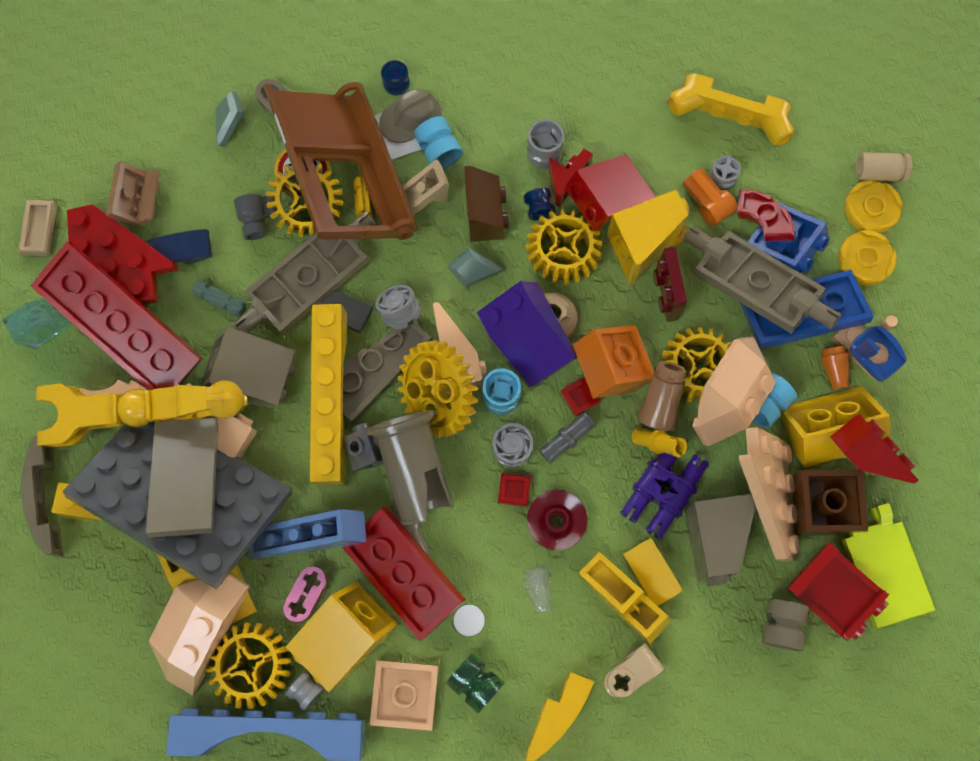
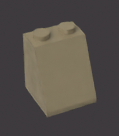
[200,326,296,409]
[684,494,756,587]

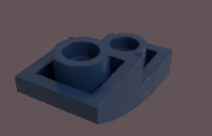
[148,229,212,265]

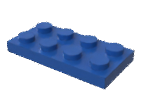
[740,270,874,350]

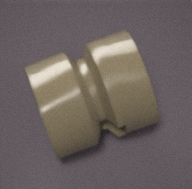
[762,599,809,651]

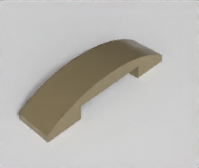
[21,435,63,558]

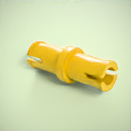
[631,427,687,457]

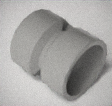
[527,119,564,169]

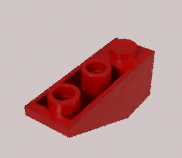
[830,413,919,484]

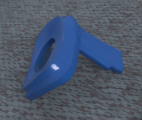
[850,326,907,382]

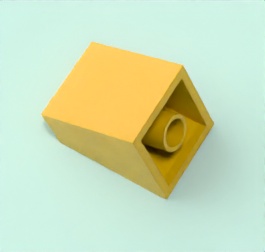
[607,189,689,285]
[286,581,399,693]

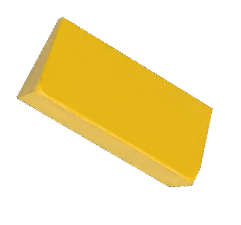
[623,538,683,606]

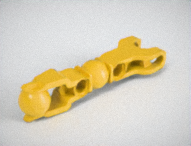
[36,380,247,447]

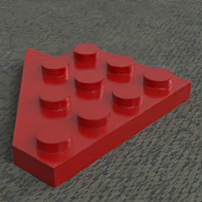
[67,204,179,305]

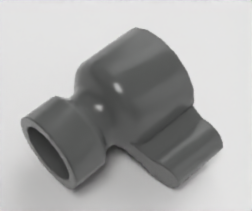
[234,194,277,240]

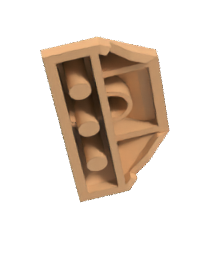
[692,336,776,446]
[149,574,250,696]

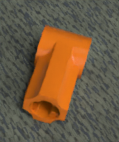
[683,168,738,227]

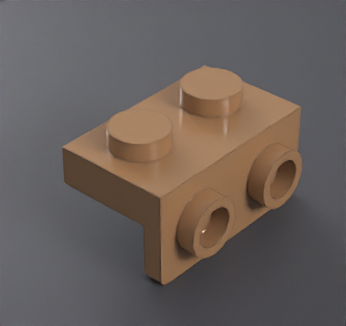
[106,161,160,227]

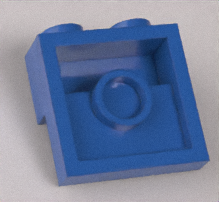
[747,202,830,273]

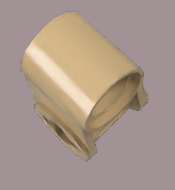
[603,642,664,698]

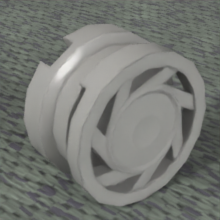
[375,285,422,330]
[492,423,534,468]

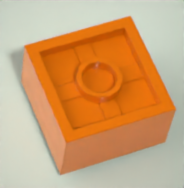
[572,325,654,399]

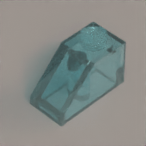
[2,298,72,349]

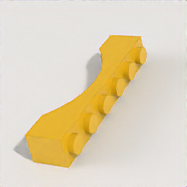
[310,304,347,486]

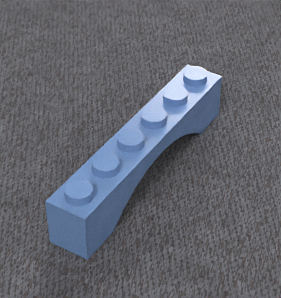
[166,708,365,761]

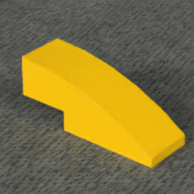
[579,551,671,645]
[525,672,594,761]

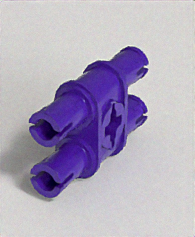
[620,453,709,540]

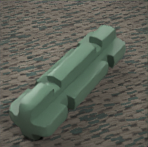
[191,280,246,317]

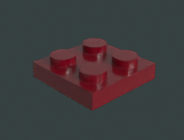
[653,247,687,322]

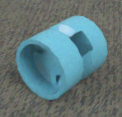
[414,116,463,169]
[483,368,521,415]
[753,373,798,429]

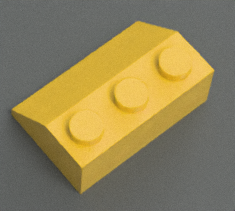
[780,386,890,468]

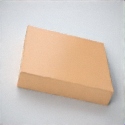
[370,660,439,731]

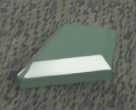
[216,91,245,147]
[447,247,504,288]

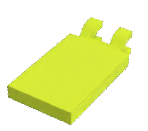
[842,503,935,628]

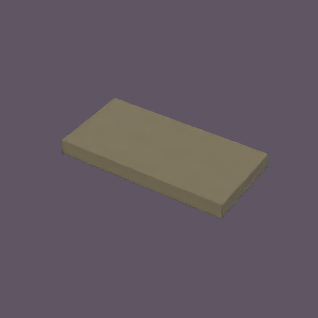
[146,418,218,538]

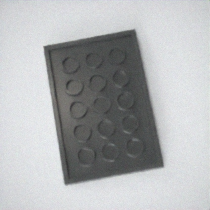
[63,422,292,590]

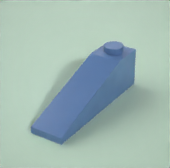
[248,509,366,560]

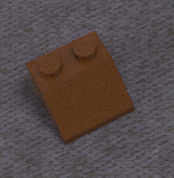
[464,166,509,242]
[793,470,868,536]

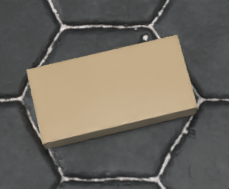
[18,200,57,257]

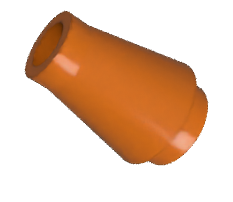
[819,346,850,390]

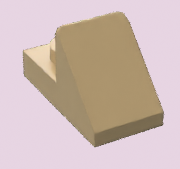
[402,160,449,215]

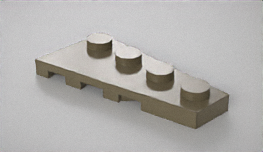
[309,320,433,424]

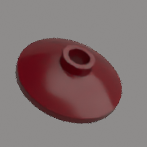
[527,490,588,551]

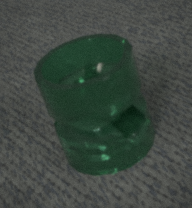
[446,652,505,714]

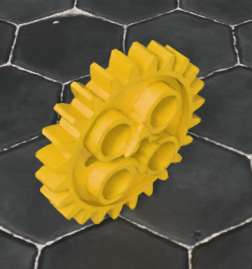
[397,340,478,438]

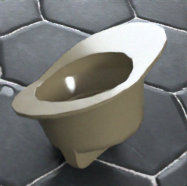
[379,89,442,143]

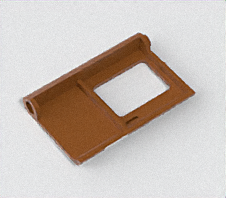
[264,82,418,240]

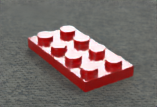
[342,506,466,641]

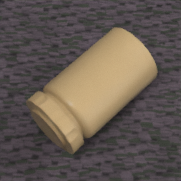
[855,152,912,182]

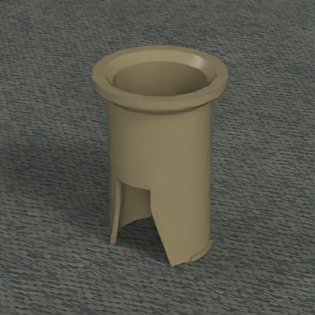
[366,410,454,525]

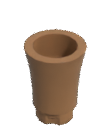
[636,361,687,431]

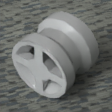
[709,156,741,190]
[286,670,325,712]

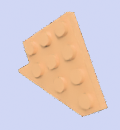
[739,427,800,562]

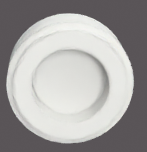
[454,605,485,637]

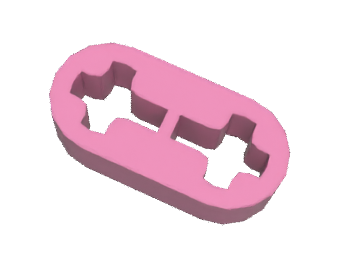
[283,566,328,623]

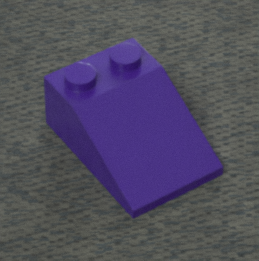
[477,281,577,387]

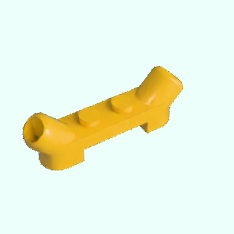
[668,74,795,146]

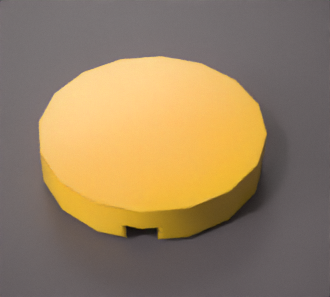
[844,180,903,234]
[837,230,897,286]

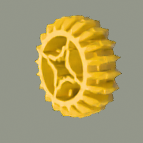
[266,163,343,237]
[526,209,603,286]
[661,326,732,405]
[206,622,292,709]

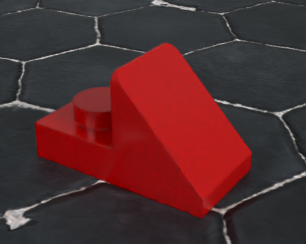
[548,148,593,208]

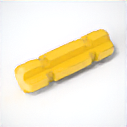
[353,176,373,219]

